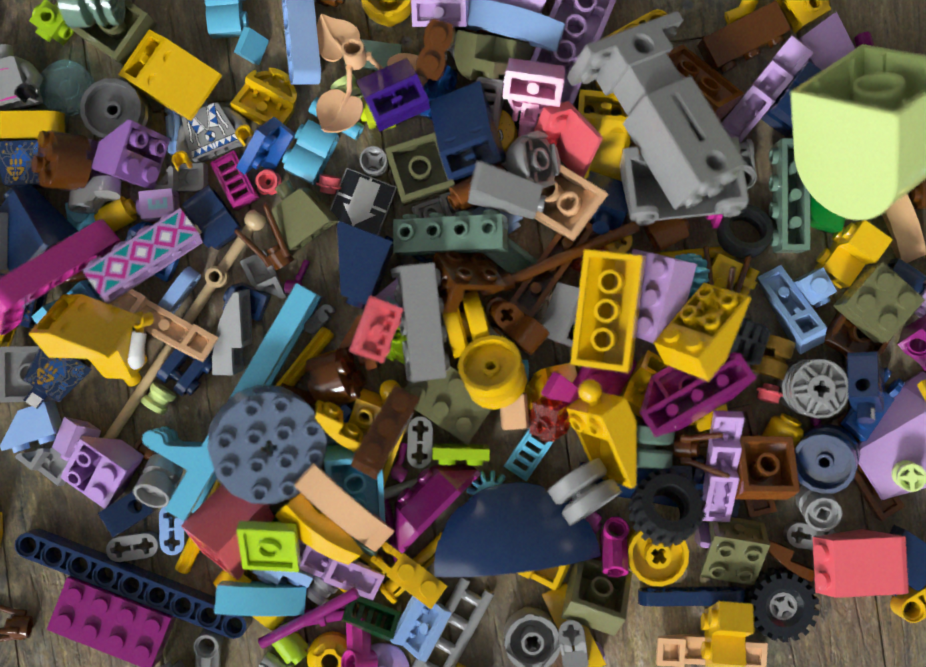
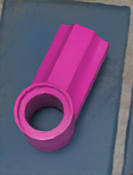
[599,516,629,578]
[341,618,378,667]

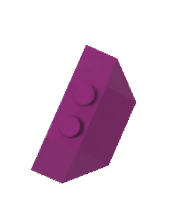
[640,352,756,438]
[394,464,481,554]

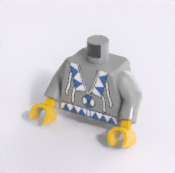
[171,100,254,171]

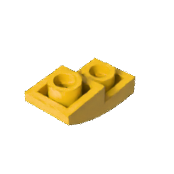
[315,400,363,453]

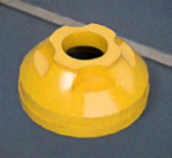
[307,631,347,667]

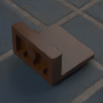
[432,251,506,313]

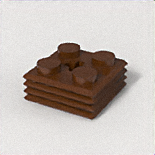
[824,311,892,358]

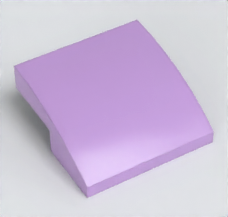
[411,0,469,27]

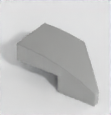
[154,163,208,192]
[240,249,286,299]
[15,448,68,486]

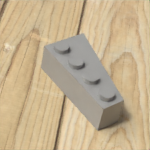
[390,263,450,382]

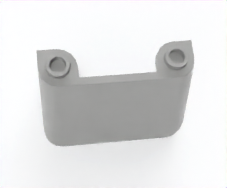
[619,137,749,225]

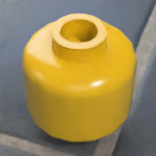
[762,413,804,449]

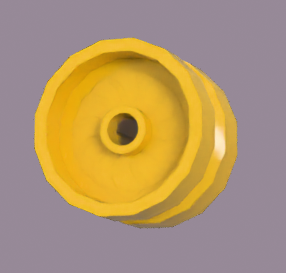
[443,290,490,359]
[458,335,527,410]
[627,525,689,586]

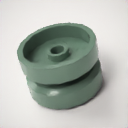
[636,423,675,468]

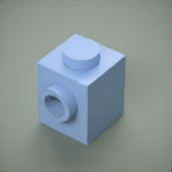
[793,267,837,308]

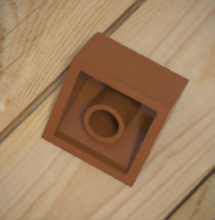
[735,436,800,500]

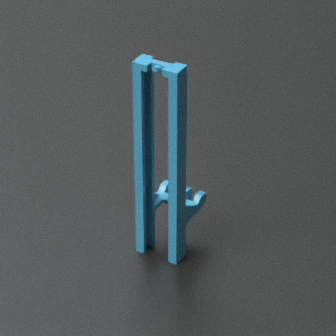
[142,283,324,521]

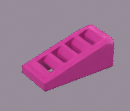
[210,150,260,211]

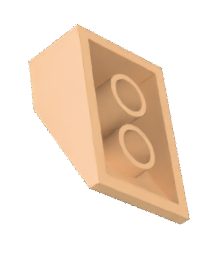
[534,164,608,241]

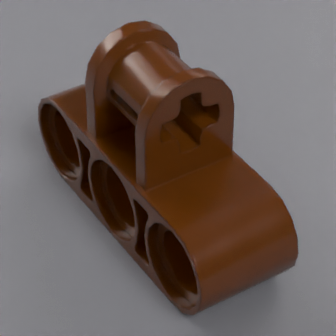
[484,297,550,355]

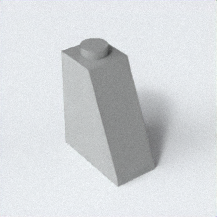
[468,161,546,219]

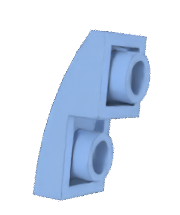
[253,570,314,588]

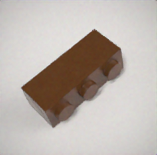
[697,0,791,74]
[351,385,420,480]

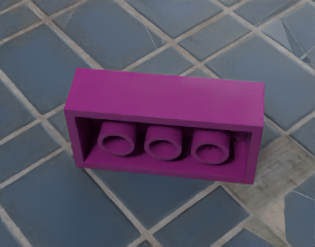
[46,576,177,667]

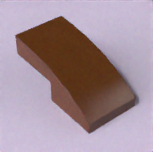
[768,539,815,582]

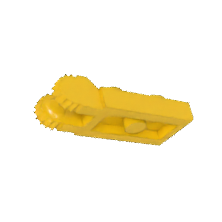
[370,542,447,609]

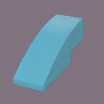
[214,580,307,616]

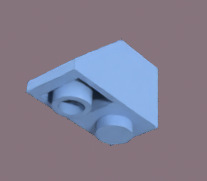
[0,401,62,453]

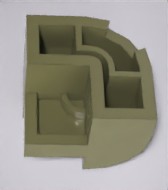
[454,30,534,82]

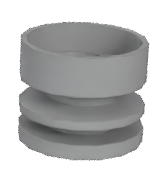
[777,359,848,418]

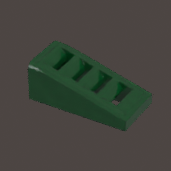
[342,596,401,641]

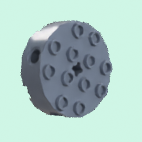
[207,385,327,504]

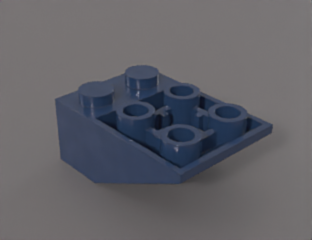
[429,81,506,180]

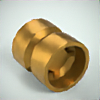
[749,334,796,380]

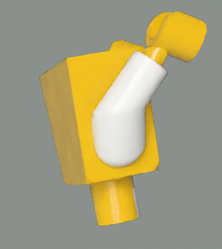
[88,311,154,387]

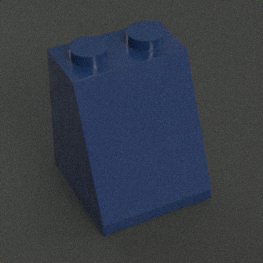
[0,183,79,272]
[337,221,393,310]

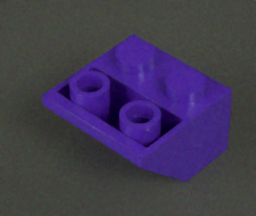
[356,58,430,132]

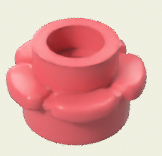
[255,169,282,195]
[315,174,342,194]
[757,383,783,404]

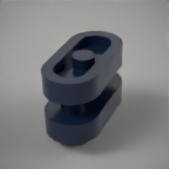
[156,349,213,397]

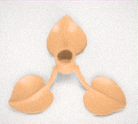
[316,14,429,133]

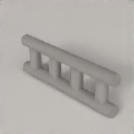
[412,577,494,667]

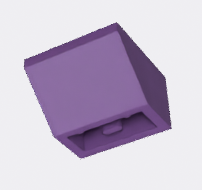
[91,120,170,190]
[60,436,144,509]

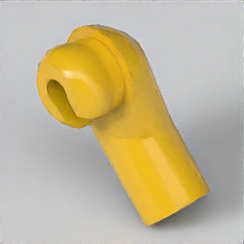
[724,0,759,25]

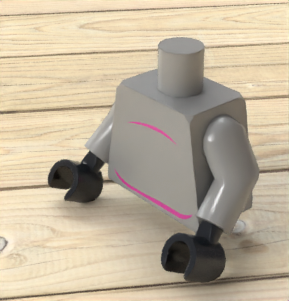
[0,44,43,111]

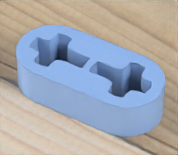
[158,266,201,314]
[159,506,188,555]

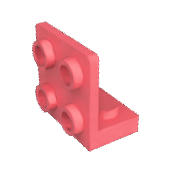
[534,101,603,178]
[349,296,403,363]

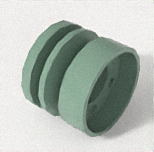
[58,0,125,28]

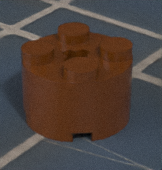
[31,131,92,190]
[305,347,366,407]

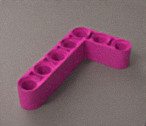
[0,219,121,335]

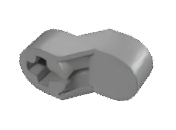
[68,176,122,214]
[559,620,589,667]

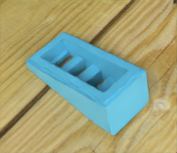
[503,420,557,481]

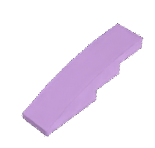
[721,35,814,143]
[702,411,744,522]
[298,538,385,601]

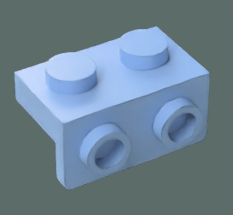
[390,596,452,662]

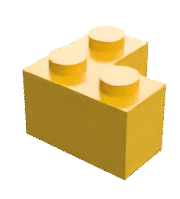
[814,220,893,289]
[701,601,754,667]

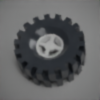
[745,567,820,642]

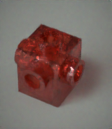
[529,396,571,442]

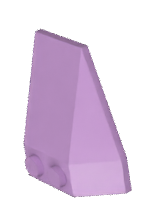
[858,371,926,500]

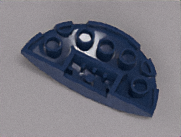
[434,482,601,577]

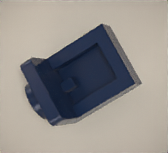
[223,282,271,321]

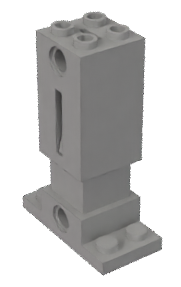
[566,11,746,209]

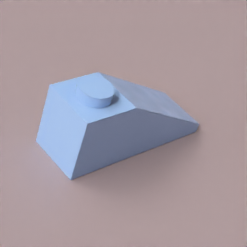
[757,265,827,354]

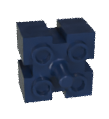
[761,61,822,138]

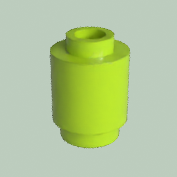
[272,622,309,665]

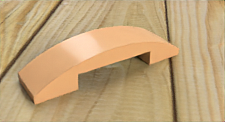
[881,194,926,263]
[109,289,219,362]
[294,463,394,552]
[656,634,768,667]

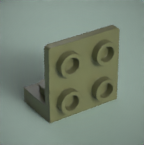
[700,517,770,585]

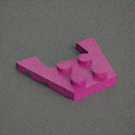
[541,358,637,403]

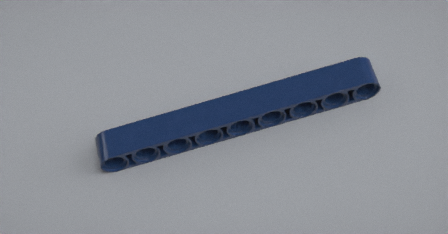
[14,528,252,639]

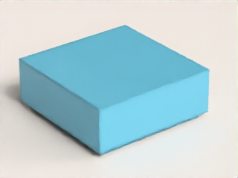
[234,27,269,65]

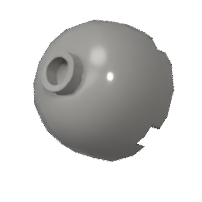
[506,131,560,188]

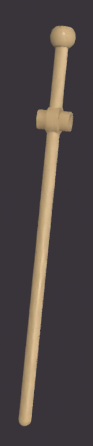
[103,209,266,439]

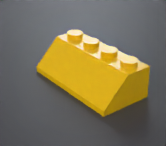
[570,250,646,372]

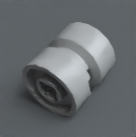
[133,454,183,508]
[795,485,842,531]

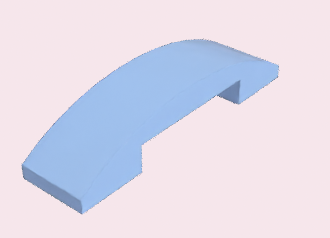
[460,0,565,52]

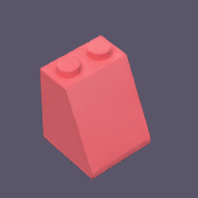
[181,484,275,581]
[813,529,909,598]

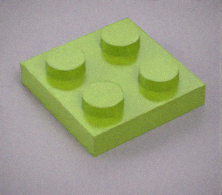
[433,443,490,466]
[236,521,301,572]

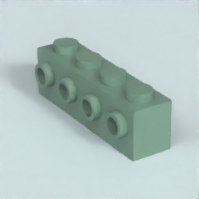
[769,138,810,253]
[393,210,508,256]

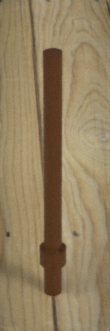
[480,221,639,298]

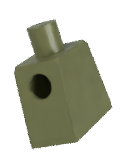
[272,181,339,250]

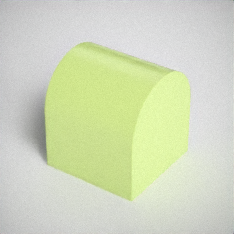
[791,44,926,220]

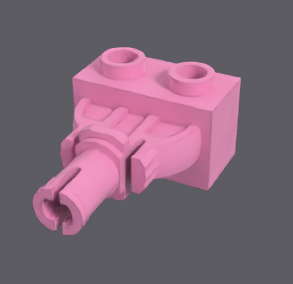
[503,58,565,137]

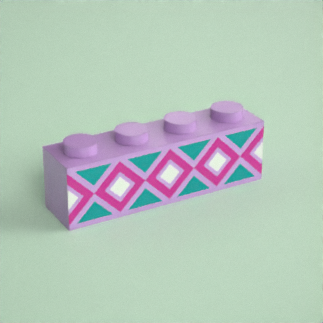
[82,208,203,304]

